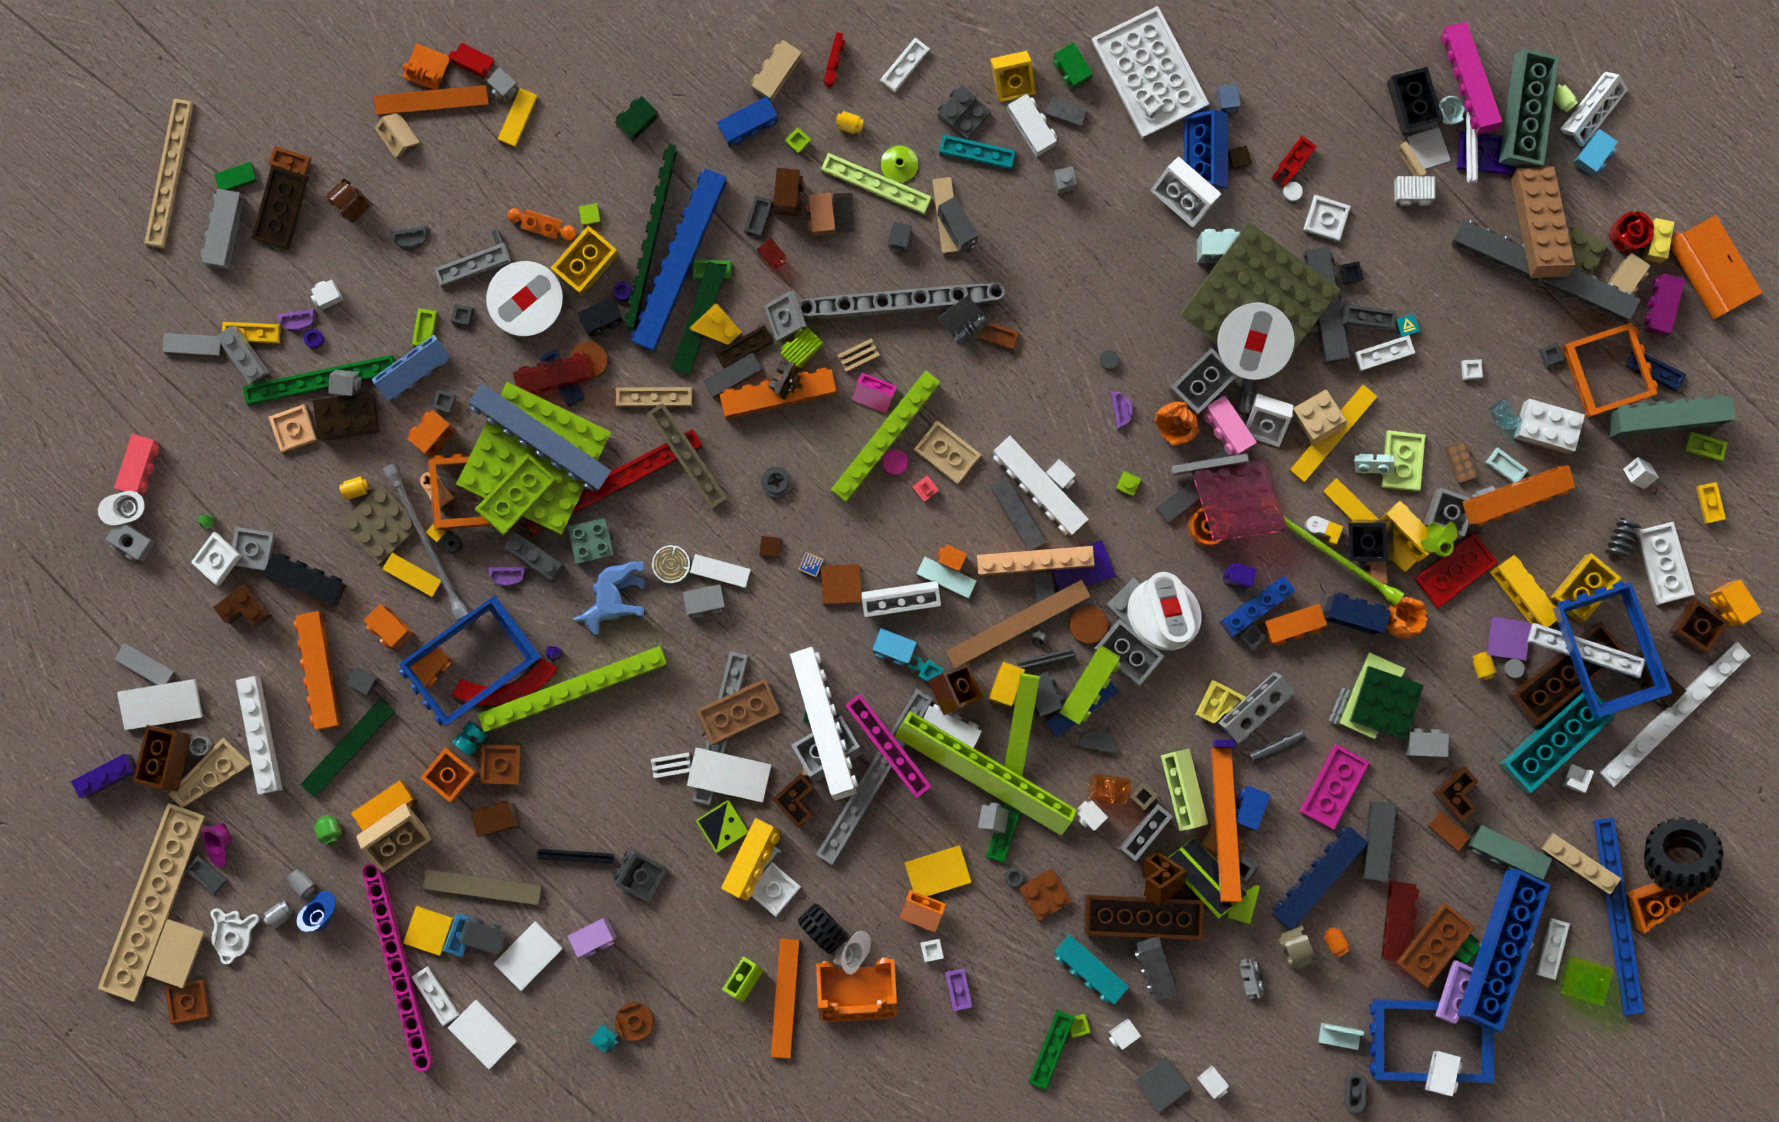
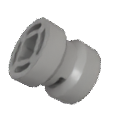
[189,736,214,756]

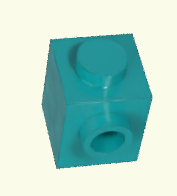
[589,1023,619,1053]

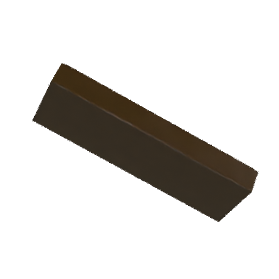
[714,325,774,369]

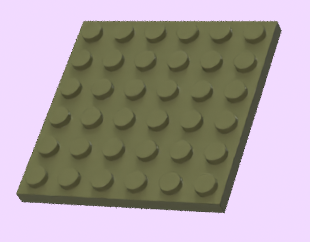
[1179,221,1340,381]

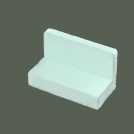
[1318,1023,1364,1050]

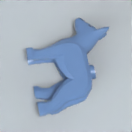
[573,561,645,636]

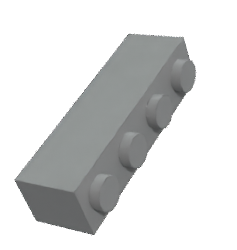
[200,188,245,270]

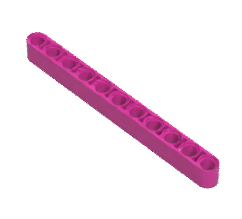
[362,863,434,1072]

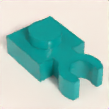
[908,655,944,682]

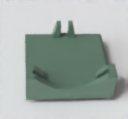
[568,518,614,565]

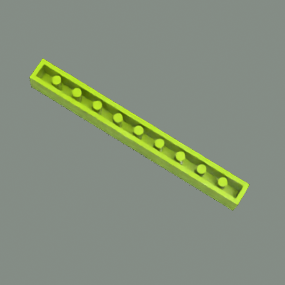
[478,646,668,733]
[894,711,1077,836]

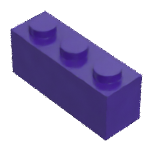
[71,754,136,799]

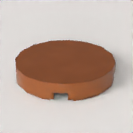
[570,341,608,380]
[1069,605,1108,644]
[615,1002,654,1042]

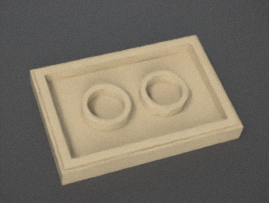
[913,420,982,485]
[146,919,205,988]

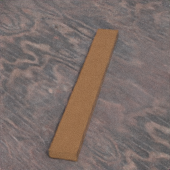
[946,580,1091,668]

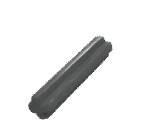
[1018,648,1074,670]

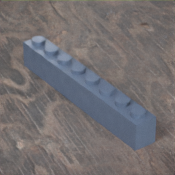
[469,383,611,492]

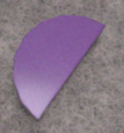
[277,309,316,331]
[1110,392,1133,429]
[488,567,527,587]

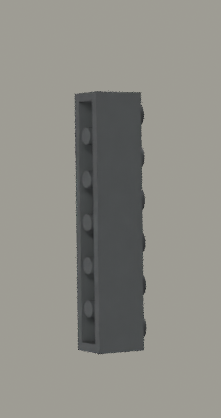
[1303,246,1351,364]

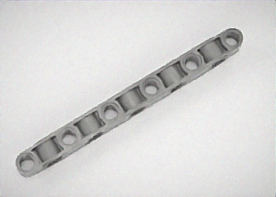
[799,283,1005,320]

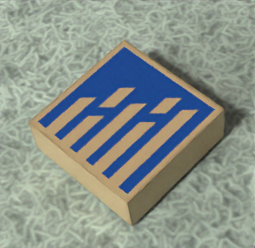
[798,552,824,577]

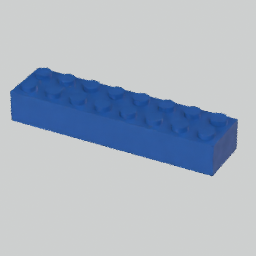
[1457,869,1551,1032]

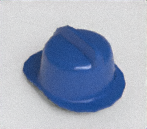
[297,891,336,932]

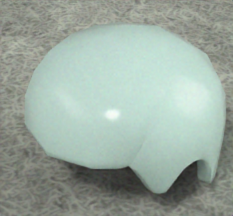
[1438,96,1465,125]

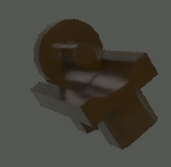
[768,361,803,400]

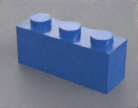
[717,96,778,146]

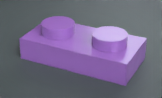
[945,968,972,1011]

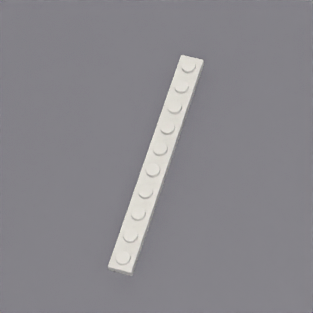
[1599,642,1751,787]

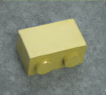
[1642,218,1674,264]

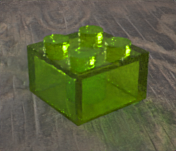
[1559,956,1614,1007]

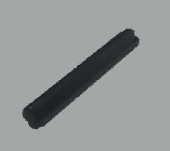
[537,849,614,864]

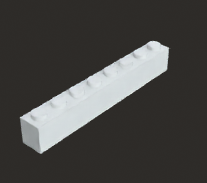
[790,647,858,801]

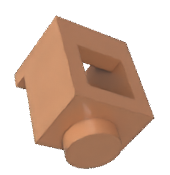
[1363,561,1388,589]

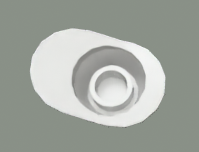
[98,491,145,525]
[833,931,871,974]

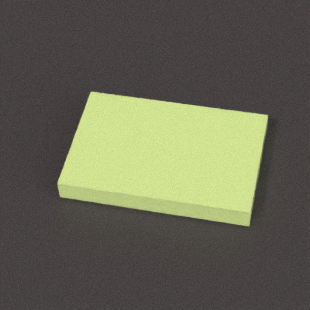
[1381,431,1426,492]

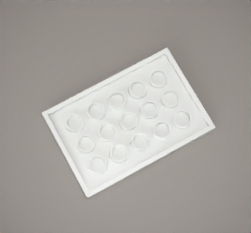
[1091,6,1209,139]

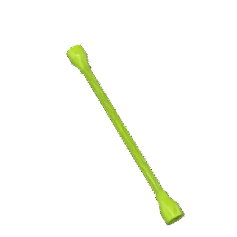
[1255,497,1404,606]

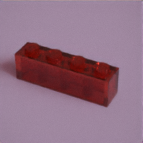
[513,352,595,394]
[1381,881,1419,961]

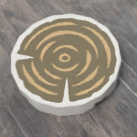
[652,545,691,584]

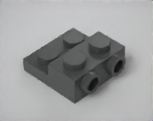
[938,85,991,140]
[612,848,668,903]

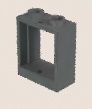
[937,197,978,253]

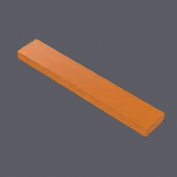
[373,85,489,115]
[771,938,799,1058]

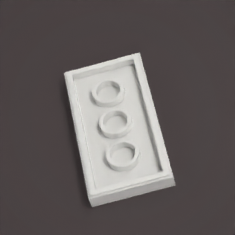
[1636,522,1695,605]
[117,679,203,730]
[687,747,771,802]

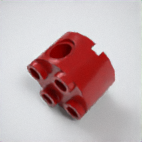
[1609,211,1654,254]

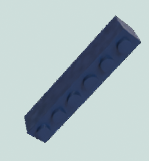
[1272,827,1368,930]

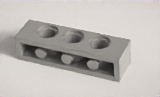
[1218,672,1295,744]

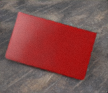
[448,43,494,79]

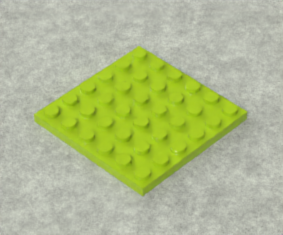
[456,382,611,535]

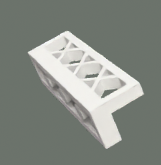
[1561,72,1628,147]

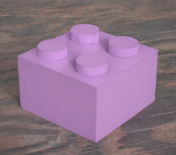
[567,917,617,958]

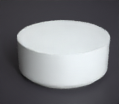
[1283,182,1303,202]

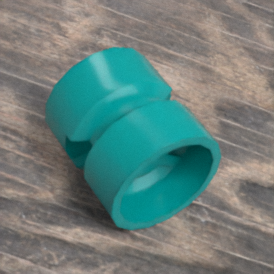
[452,720,488,757]

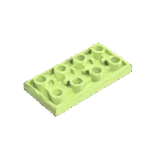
[1339,653,1405,739]

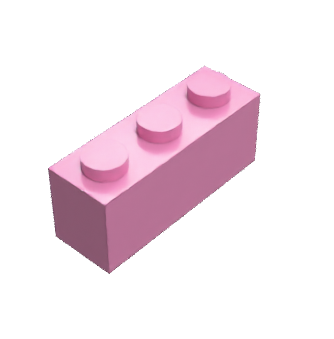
[1202,395,1257,456]

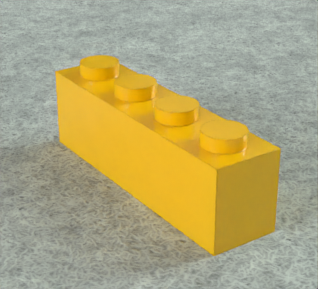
[1490,555,1557,627]
[721,818,782,901]

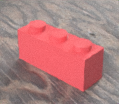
[114,434,160,496]

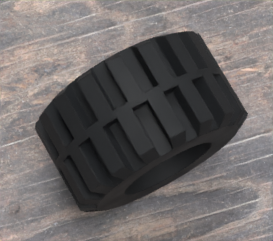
[798,903,848,955]

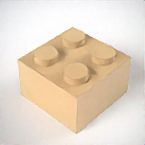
[1293,389,1347,446]

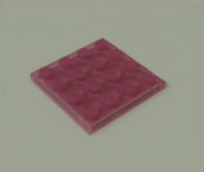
[1192,459,1287,541]

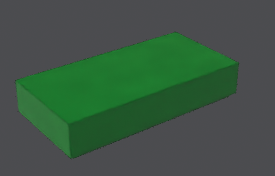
[214,162,257,191]

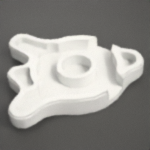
[211,908,260,965]

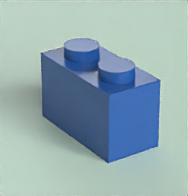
[1235,786,1271,831]

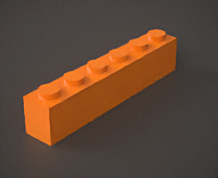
[720,368,837,419]
[1462,466,1575,526]
[294,611,342,730]

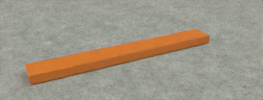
[1211,748,1242,903]

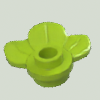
[1421,522,1457,557]

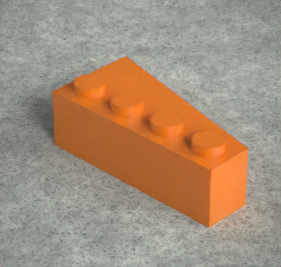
[1626,883,1712,934]

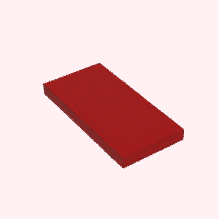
[1413,532,1498,609]

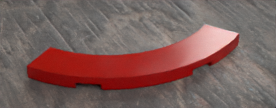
[451,658,558,706]

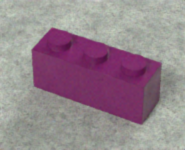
[1643,273,1685,337]

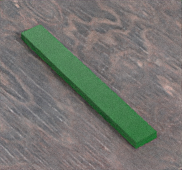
[243,355,395,406]

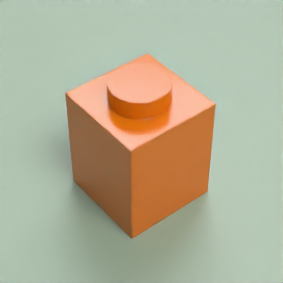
[936,544,967,572]

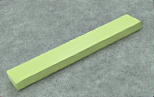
[821,153,932,215]

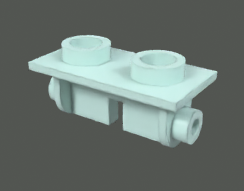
[1354,454,1395,474]

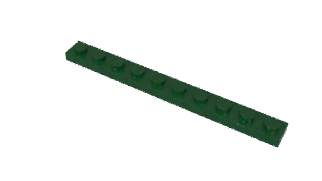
[624,144,678,331]

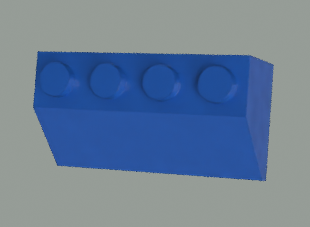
[1184,109,1228,190]

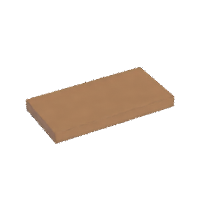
[695,678,781,745]

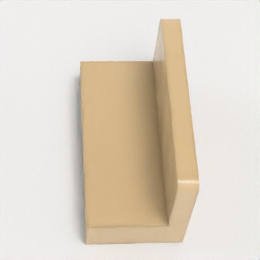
[375,113,419,158]

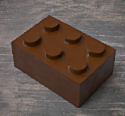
[133,725,192,792]

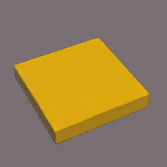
[403,906,454,956]

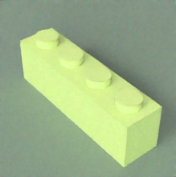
[1161,748,1208,831]

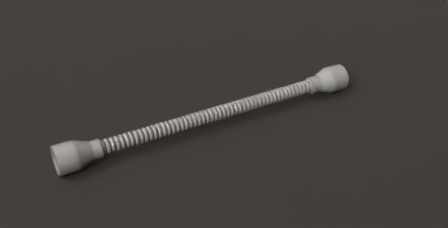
[383,463,469,621]

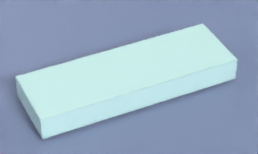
[917,557,976,598]

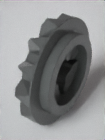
[761,467,791,497]

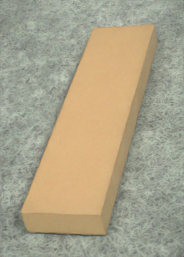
[932,177,958,254]
[616,387,693,408]

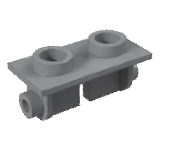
[1239,956,1266,999]

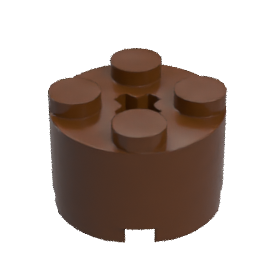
[325,178,371,223]

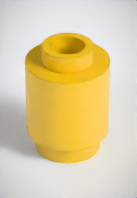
[835,111,864,135]
[339,476,370,500]
[1472,651,1497,681]

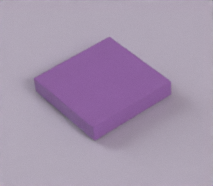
[1487,617,1531,661]

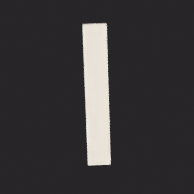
[1527,623,1645,678]

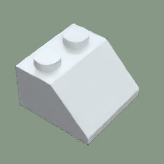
[1246,394,1293,447]

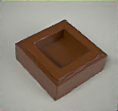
[759,536,781,558]

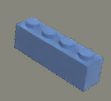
[372,335,450,401]

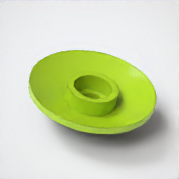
[881,146,918,183]

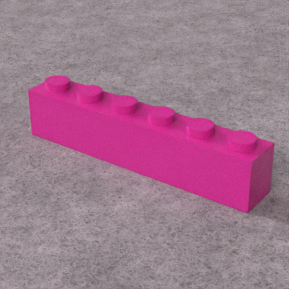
[1441,22,1502,135]
[845,694,932,798]

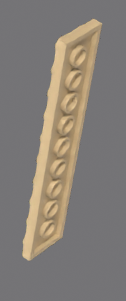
[98,803,206,1002]

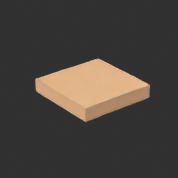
[269,404,318,453]

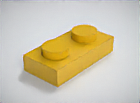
[1696,482,1726,524]

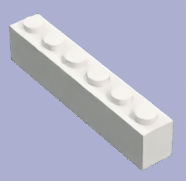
[992,436,1088,537]
[236,676,283,795]

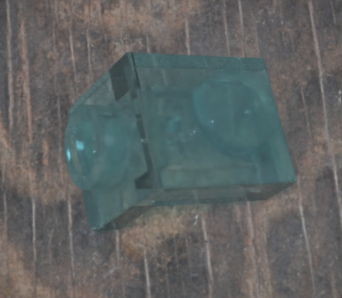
[1489,398,1522,431]

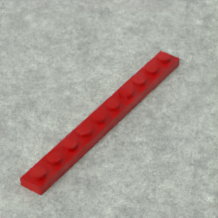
[524,429,702,535]

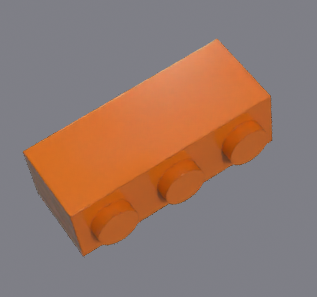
[1262,604,1327,646]

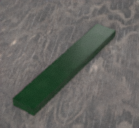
[671,261,727,375]
[300,698,396,797]

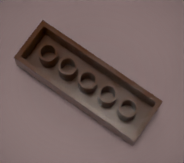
[1507,622,1626,726]
[1083,894,1204,940]

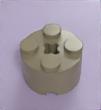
[1278,925,1318,971]

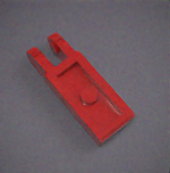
[823,32,846,87]
[1271,136,1317,188]

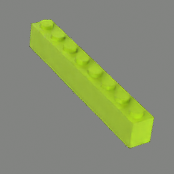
[831,370,941,504]

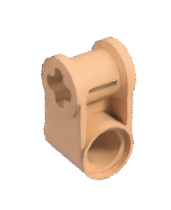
[420,472,454,508]

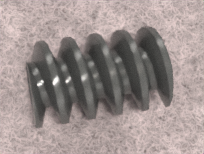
[1604,517,1642,560]

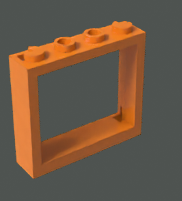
[1562,322,1658,418]
[428,454,492,531]

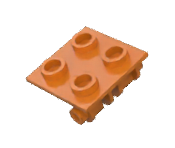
[402,43,450,90]

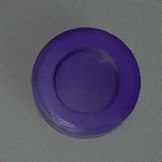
[613,282,632,302]
[304,329,324,349]

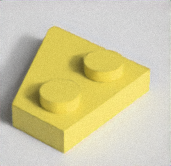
[1195,680,1246,724]

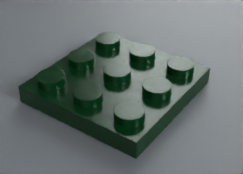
[1350,666,1424,740]

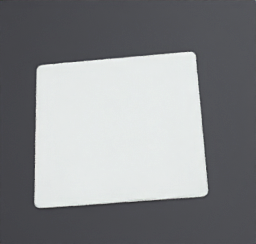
[1408,127,1450,169]

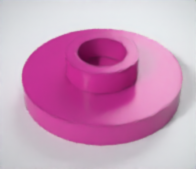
[882,449,908,475]

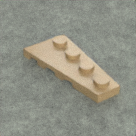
[168,738,252,808]

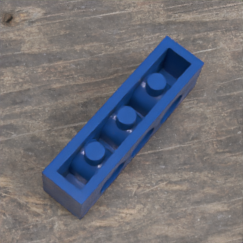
[1219,576,1296,637]

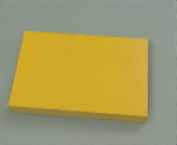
[904,845,972,896]

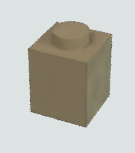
[1128,783,1157,810]

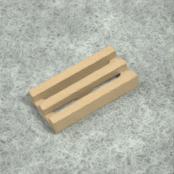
[1397,141,1427,177]
[837,338,880,373]

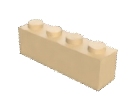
[1541,833,1621,894]

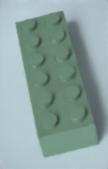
[1499,48,1559,168]
[1606,394,1735,438]

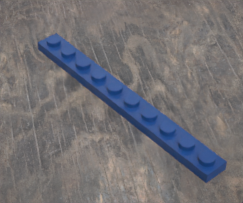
[1593,818,1644,1015]

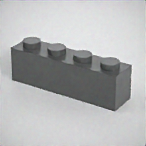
[1361,801,1399,882]

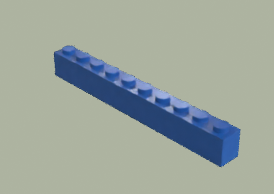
[631,168,727,353]

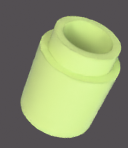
[1553,84,1578,112]

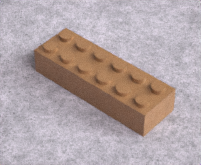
[1511,166,1575,278]

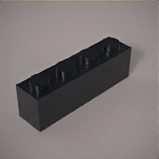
[263,553,347,606]

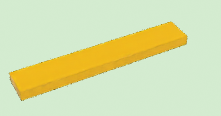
[1289,385,1378,483]
[1323,478,1417,573]

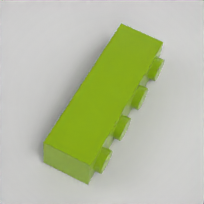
[1059,645,1121,725]

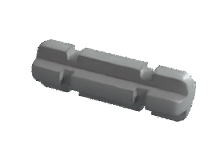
[1329,688,1352,725]

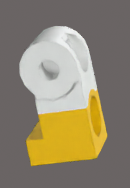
[1305,516,1343,546]

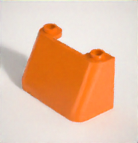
[816,957,897,1022]

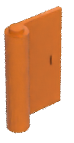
[1670,215,1763,320]

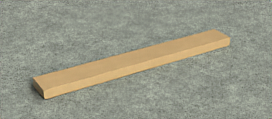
[144,99,194,249]

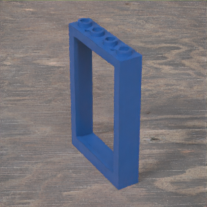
[1553,581,1672,719]
[398,595,541,728]
[1369,999,1494,1083]

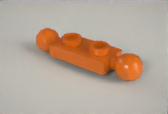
[507,208,576,240]

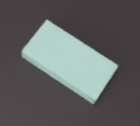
[1485,447,1528,483]

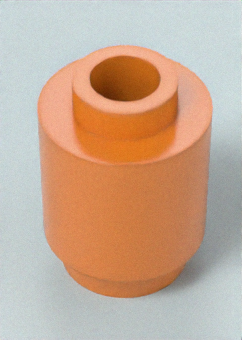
[1323,927,1350,957]

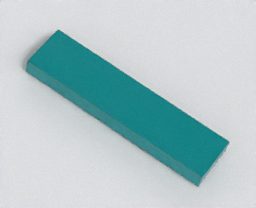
[939,134,1016,170]

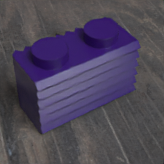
[1222,562,1257,590]

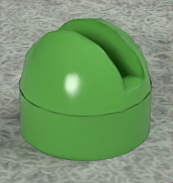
[198,515,214,529]

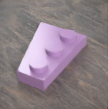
[1435,961,1473,1024]

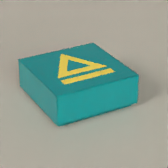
[1396,314,1420,338]

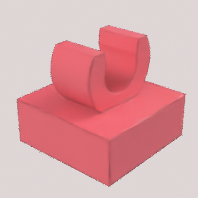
[912,475,939,502]

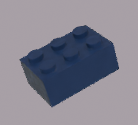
[1323,592,1391,636]

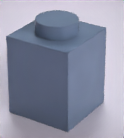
[1216,84,1240,115]

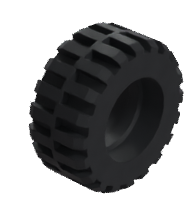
[1644,817,1724,894]

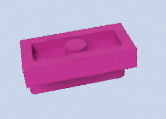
[852,373,897,413]

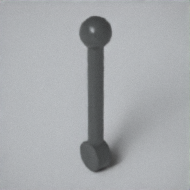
[1541,850,1577,876]

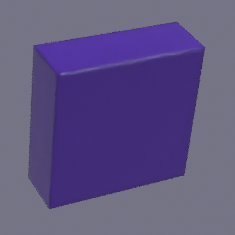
[1213,740,1235,748]

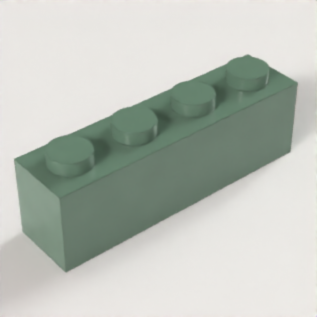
[1467,825,1552,880]

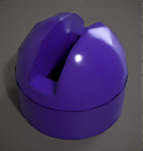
[546,646,562,661]

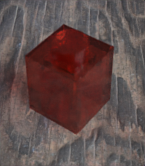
[757,238,786,271]

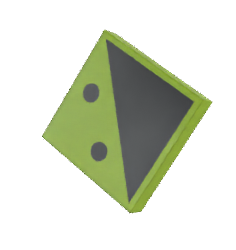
[696,799,749,853]

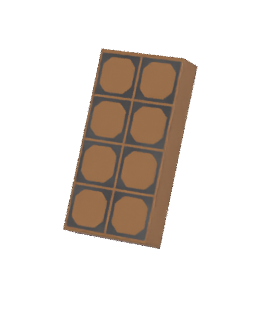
[1445,441,1478,484]

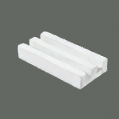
[651,752,691,778]

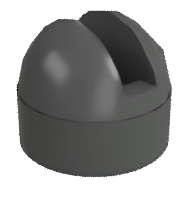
[1031,630,1048,647]

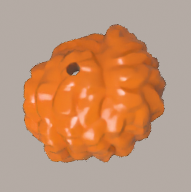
[1154,401,1199,446]
[1386,597,1428,639]

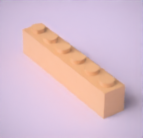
[977,546,1094,576]

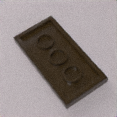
[252,165,309,250]

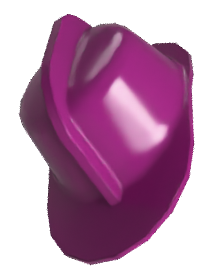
[201,823,232,868]

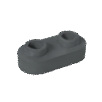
[1344,1072,1366,1113]

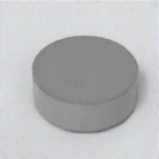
[1504,659,1525,678]

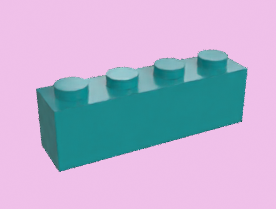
[1053,934,1129,1004]

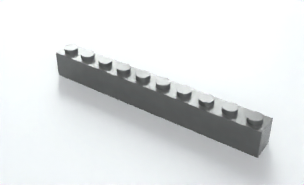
[1451,220,1641,324]

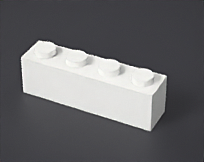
[862,581,941,617]

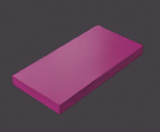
[1299,744,1370,830]

